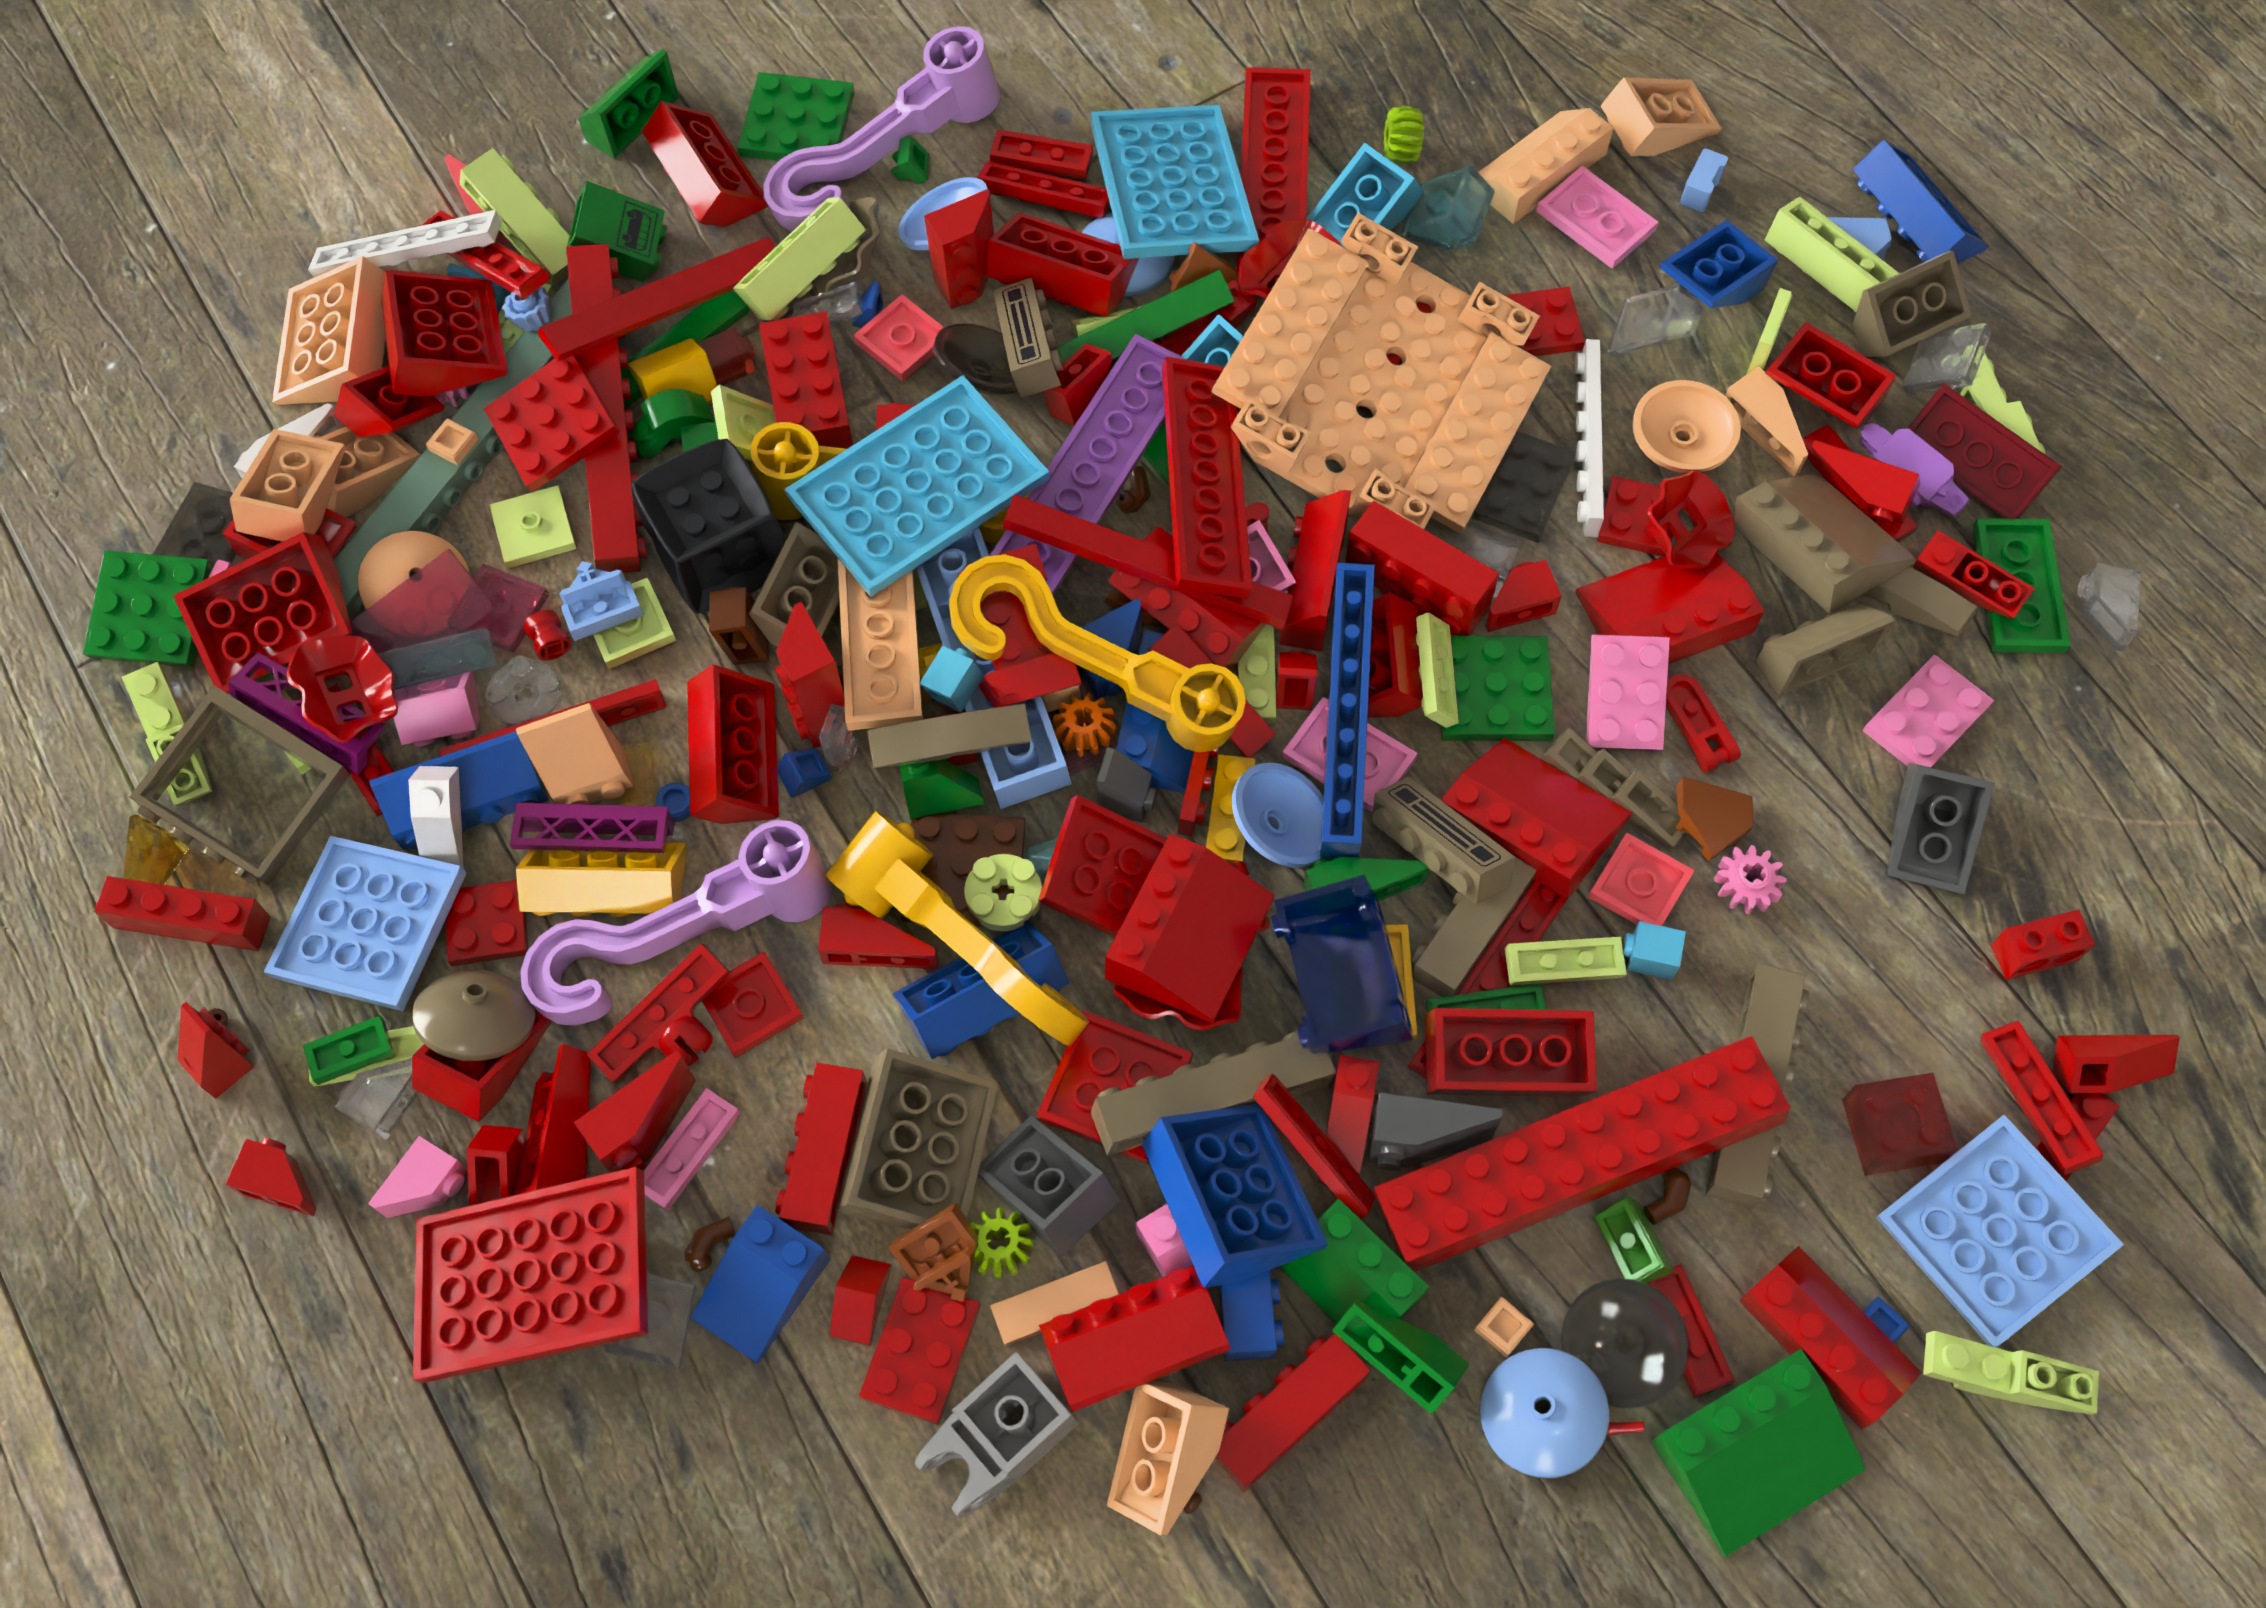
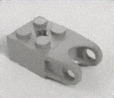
[915,1352,1079,1518]

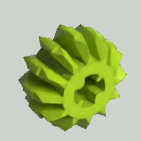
[1383,106,1425,165]
[970,1207,1035,1279]

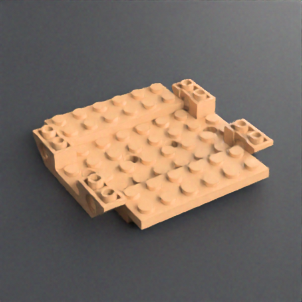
[1211,213,1551,534]

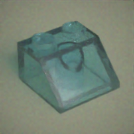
[1401,165,1495,250]

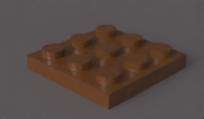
[900,813,1026,927]

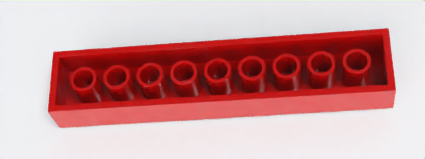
[1374,1036,1791,1272]

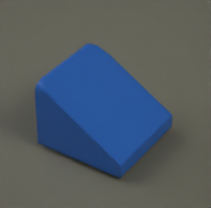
[852,281,884,328]
[777,748,832,797]

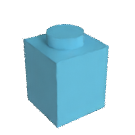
[919,646,984,713]
[1623,921,1686,981]

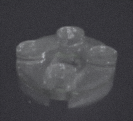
[485,656,563,727]

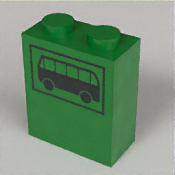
[565,181,667,282]

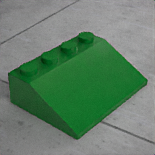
[1651,1349,1866,1557]

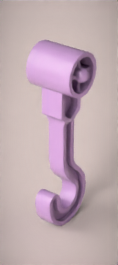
[764,26,1001,232]
[520,820,834,1026]

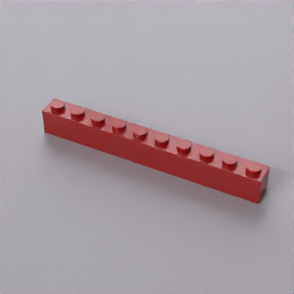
[566,244,647,573]

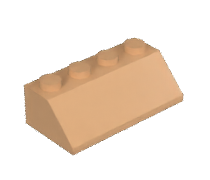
[1467,108,1613,224]

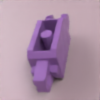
[1860,422,1969,519]

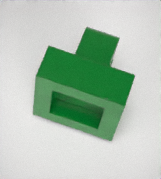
[891,135,930,184]

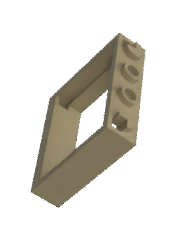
[129,685,350,885]

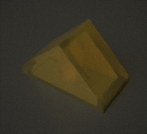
[123,814,189,885]

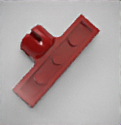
[586,943,731,1083]

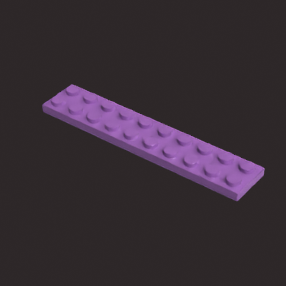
[990,334,1188,596]

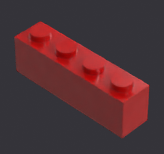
[94,876,271,952]
[775,1063,867,1236]
[1215,1334,1370,1492]

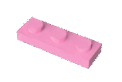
[644,1088,741,1212]

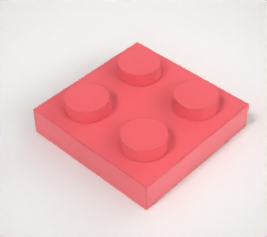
[853,294,951,382]
[1588,832,1695,926]

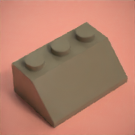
[1853,250,1972,357]
[749,522,840,647]
[1756,603,1894,697]

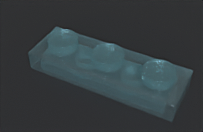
[378,627,497,690]

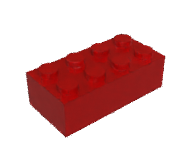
[759,311,853,449]
[1345,501,1499,636]
[1425,1008,1597,1097]

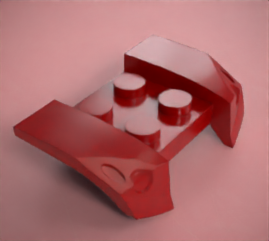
[958,543,1082,708]

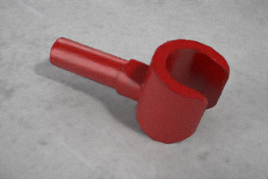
[1606,1422,1645,1437]

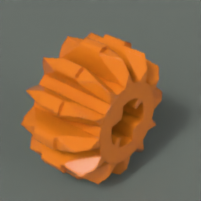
[1053,692,1117,758]

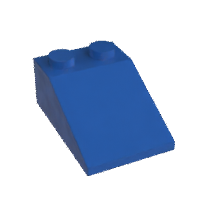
[1660,220,1778,309]
[690,1205,830,1364]

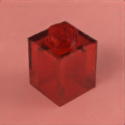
[697,326,756,386]

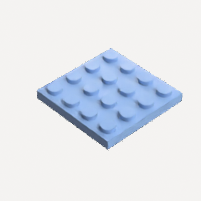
[264,836,467,1012]
[1876,1115,2124,1348]

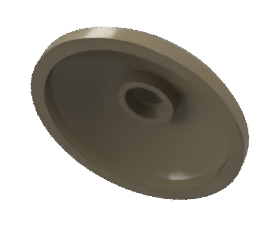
[412,970,535,1061]

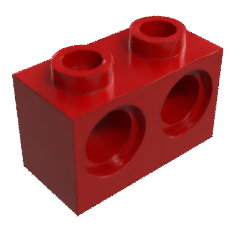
[1991,909,2095,980]

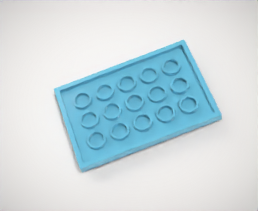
[1090,105,1259,259]
[785,375,1050,597]

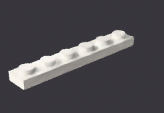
[308,210,502,278]
[1575,339,1604,537]

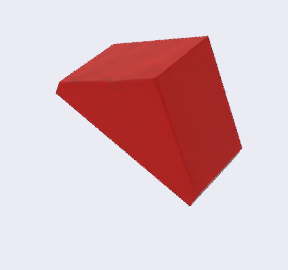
[830,1255,892,1346]

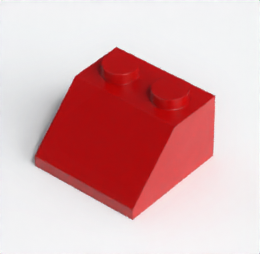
[334,366,444,437]

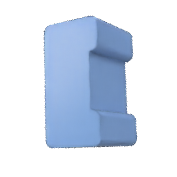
[1680,148,1728,213]

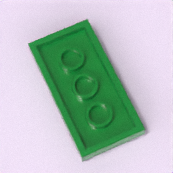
[1973,519,2071,653]

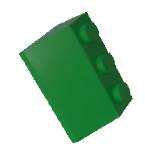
[578,49,680,159]
[1279,1198,1429,1324]

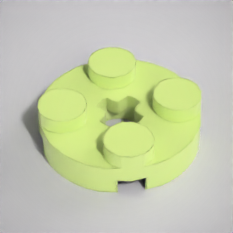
[964,854,1042,931]

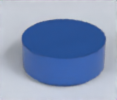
[656,782,690,822]

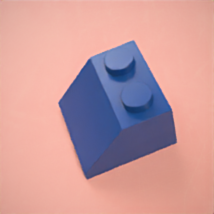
[1076,598,1142,700]

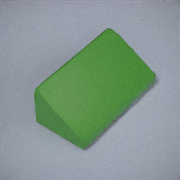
[1594,1195,1675,1288]

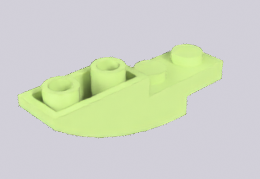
[1958,346,2046,455]
[122,662,212,807]
[1923,1331,2099,1414]

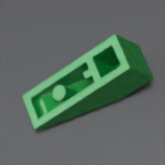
[1303,857,1430,924]
[1332,1299,1470,1415]

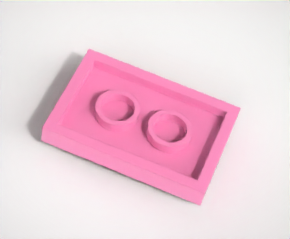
[1536,166,1659,269]
[1586,635,1670,750]
[1862,654,1994,768]
[1282,697,1418,813]

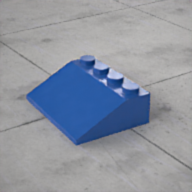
[1141,1104,1328,1288]

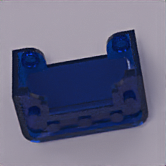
[1271,874,1414,1054]

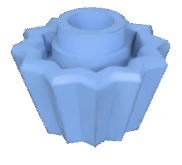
[502,287,551,332]

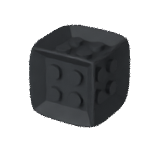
[631,438,785,614]

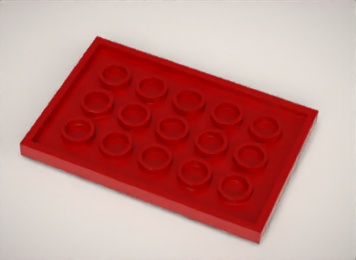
[413,1167,648,1383]

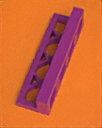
[228,652,385,775]
[510,803,675,853]

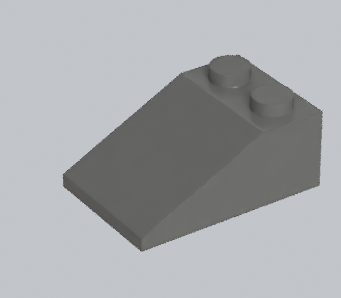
[1886,763,1995,894]
[1368,1092,1503,1171]
[977,1115,1121,1257]

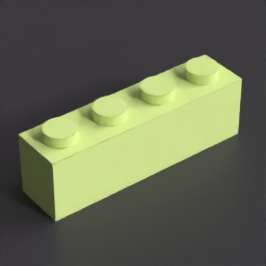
[460,148,569,287]
[1765,197,1900,313]
[733,198,866,321]

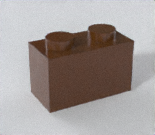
[709,587,769,665]

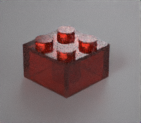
[1842,1072,1958,1176]

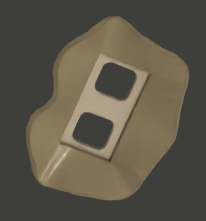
[812,197,880,298]

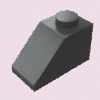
[1097,747,1157,823]

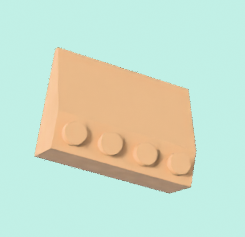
[272,256,386,405]

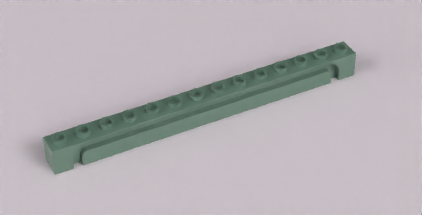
[287,279,572,667]

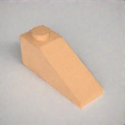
[1725,366,1808,477]

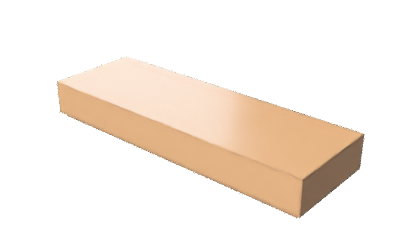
[990,1261,1118,1347]

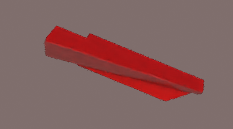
[514,1044,590,1195]

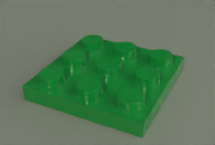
[737,72,855,161]
[82,550,214,668]
[1441,636,1555,741]

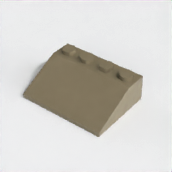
[1734,473,1916,614]
[835,1048,999,1229]

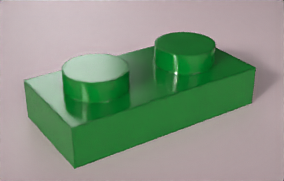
[302,1015,395,1085]

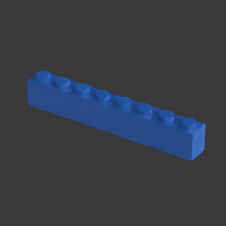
[1320,563,1374,858]

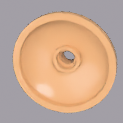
[1633,380,1741,473]
[358,531,471,637]

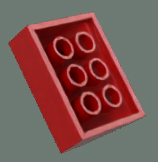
[381,269,508,396]
[173,532,353,694]
[1575,553,1765,665]
[1441,737,1632,900]
[1105,833,1275,1024]

